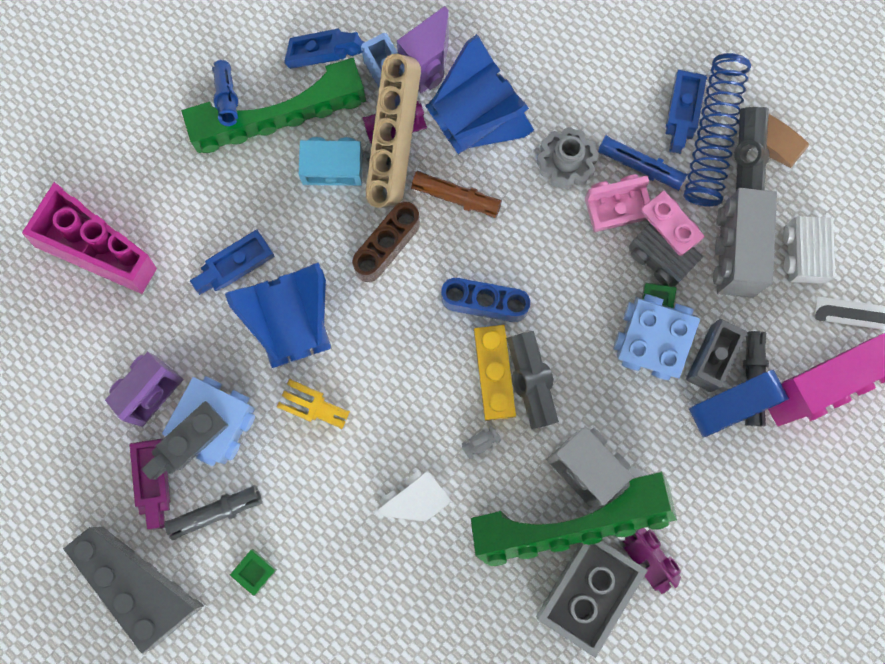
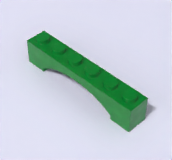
[181,57,366,154]
[471,472,677,566]

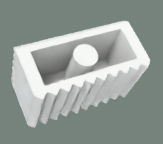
[783,216,835,284]

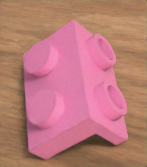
[585,174,650,232]
[641,190,705,256]

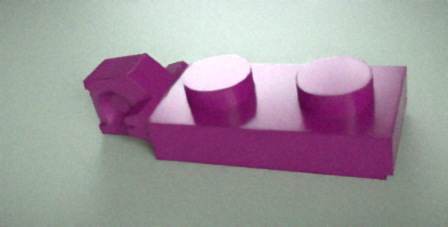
[129,439,170,530]

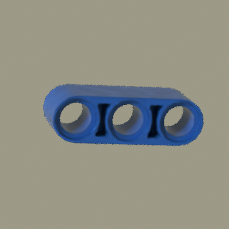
[441,278,531,322]
[689,370,789,438]

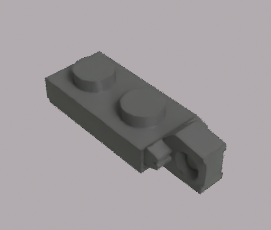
[141,401,229,480]

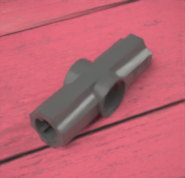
[734,107,770,191]
[506,331,559,429]

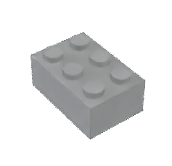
[713,188,777,298]
[546,426,634,506]
[536,541,648,658]

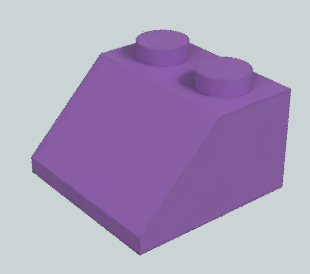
[397,6,449,93]
[105,351,184,427]

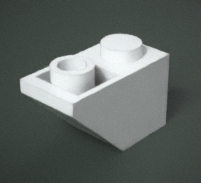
[377,470,452,522]

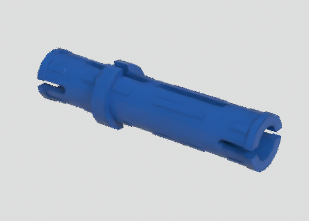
[212,60,238,126]
[598,135,688,192]

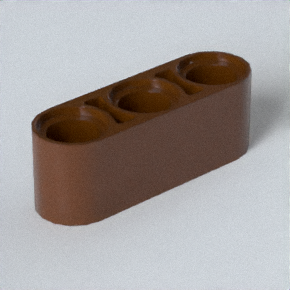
[352,202,420,282]

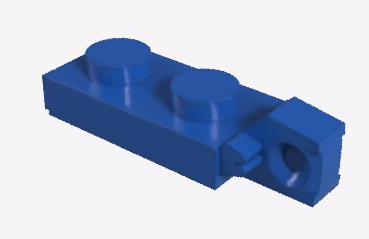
[284,28,364,69]
[665,69,707,154]
[190,229,275,295]

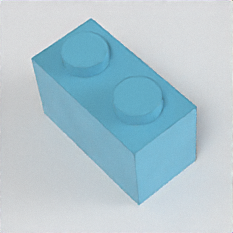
[298,137,363,186]

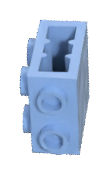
[613,294,700,381]
[162,376,255,467]

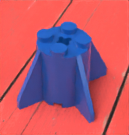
[425,34,535,155]
[225,263,332,368]

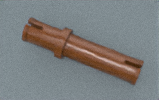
[411,171,502,219]

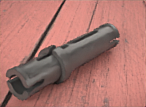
[743,331,769,427]
[165,485,263,541]

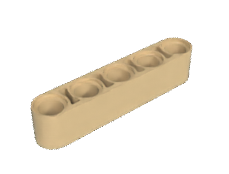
[366,54,421,208]

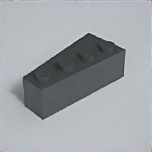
[63,527,204,654]

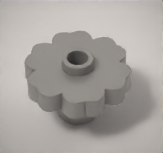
[537,127,599,189]

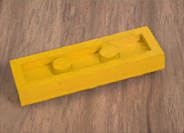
[474,325,516,421]

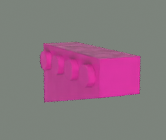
[22,182,157,294]
[768,333,885,427]

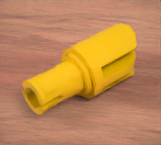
[277,379,350,430]

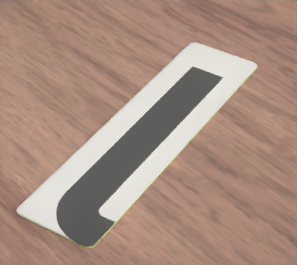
[815,297,885,330]

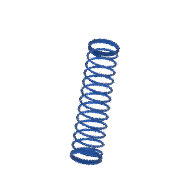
[683,53,751,207]

